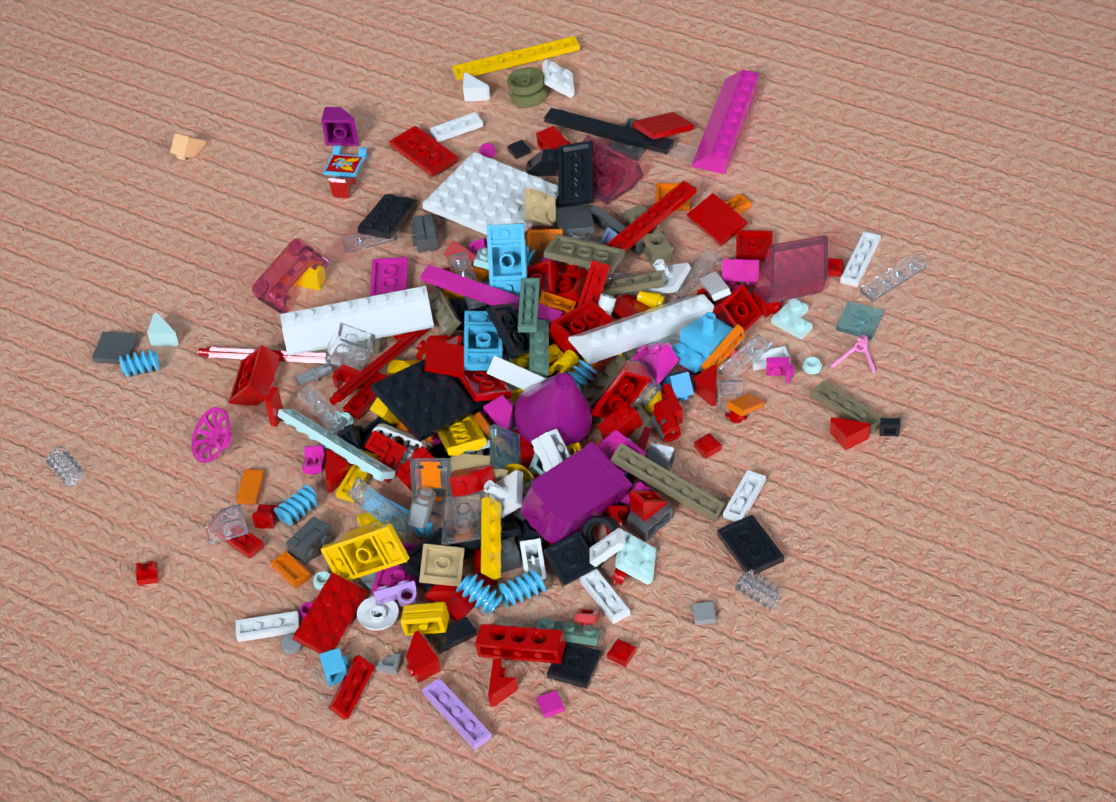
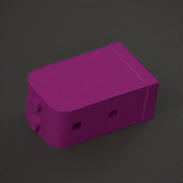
[520,441,633,543]

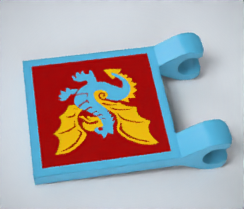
[323,145,368,177]

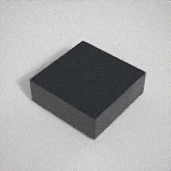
[507,140,530,159]
[879,418,901,437]

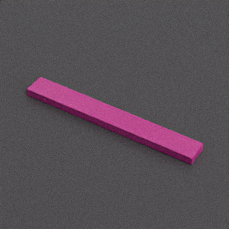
[420,264,563,326]

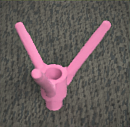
[830,335,876,373]

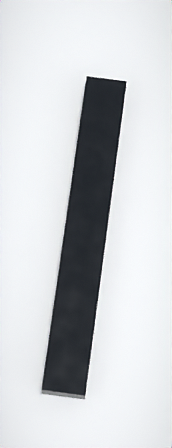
[544,107,674,155]

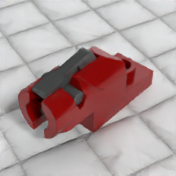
[650,383,683,442]

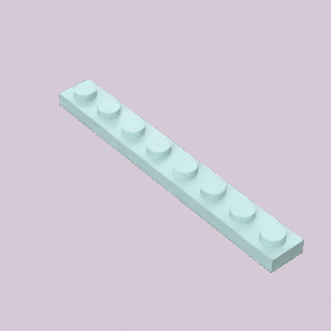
[277,409,396,481]

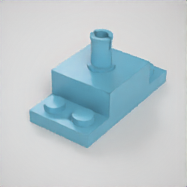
[487,223,528,296]
[464,311,502,371]
[671,312,744,373]

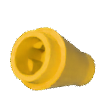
[637,290,665,308]

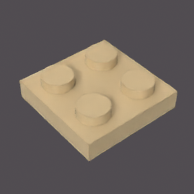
[524,187,557,229]
[419,544,464,586]

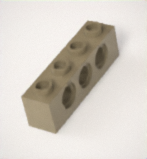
[624,204,674,268]

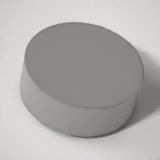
[281,633,303,655]

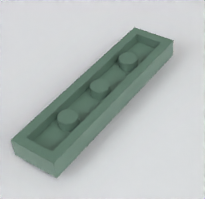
[518,278,540,333]
[529,319,549,377]

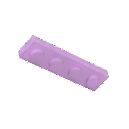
[422,678,492,750]

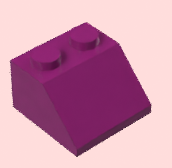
[321,107,359,146]

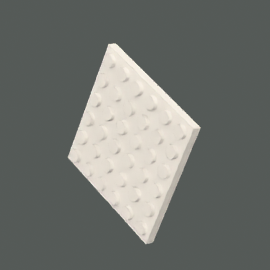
[423,152,559,236]

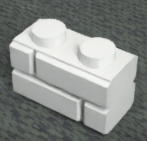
[531,429,570,472]

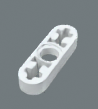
[372,423,427,453]

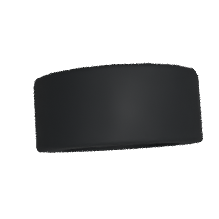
[581,516,621,548]

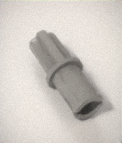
[295,362,333,385]

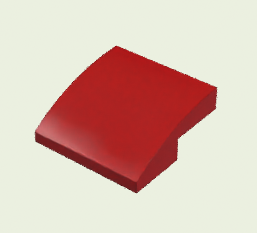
[612,295,651,319]
[425,575,477,621]

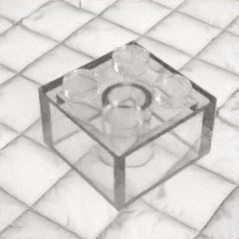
[324,322,375,371]

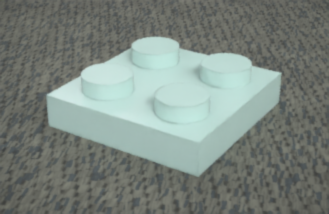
[615,531,656,585]

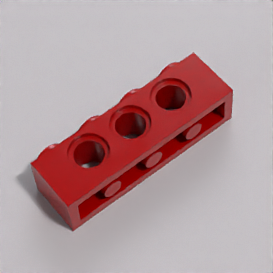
[475,624,566,664]

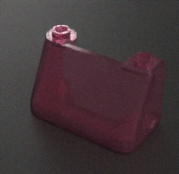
[252,238,331,314]

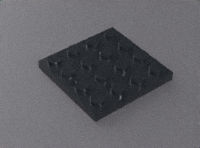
[371,359,479,442]

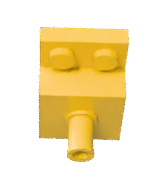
[320,521,409,581]

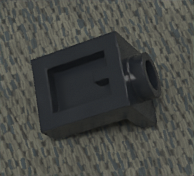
[337,424,364,449]

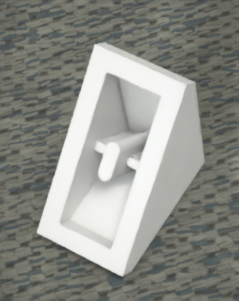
[463,73,490,101]
[520,538,546,580]

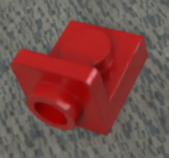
[332,364,364,389]
[252,504,278,529]
[604,505,628,536]

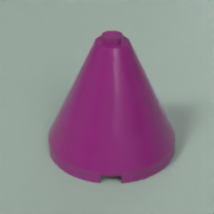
[514,373,592,447]

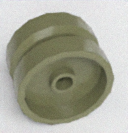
[507,67,546,107]

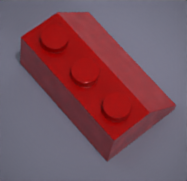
[228,345,280,406]
[591,360,652,418]

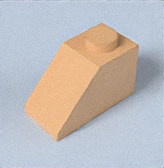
[170,133,206,160]

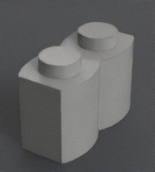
[407,487,436,529]

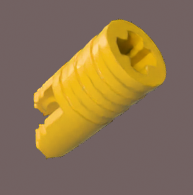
[548,350,579,376]

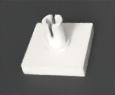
[644,259,691,294]
[484,470,523,518]

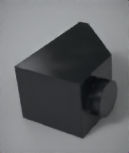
[526,149,558,176]

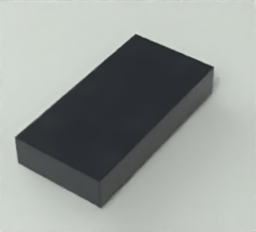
[430,617,477,653]

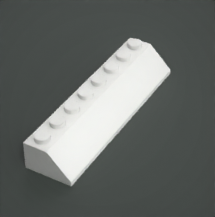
[280,286,434,356]
[568,294,714,364]

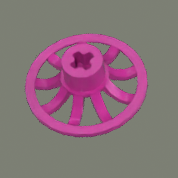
[191,407,232,463]

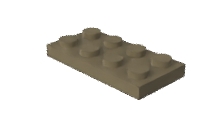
[544,234,625,274]

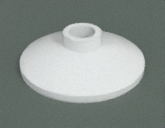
[357,596,399,630]

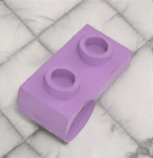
[374,580,416,607]

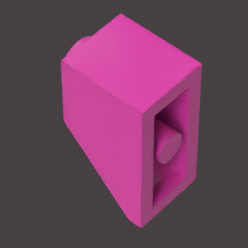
[483,395,515,443]

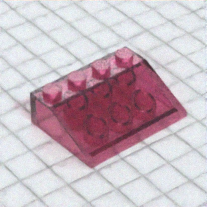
[556,135,644,205]
[754,235,828,304]

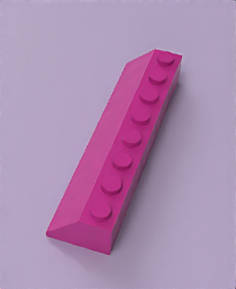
[692,70,759,174]

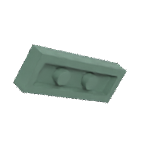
[536,619,602,646]

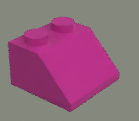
[722,259,759,286]
[632,342,679,386]

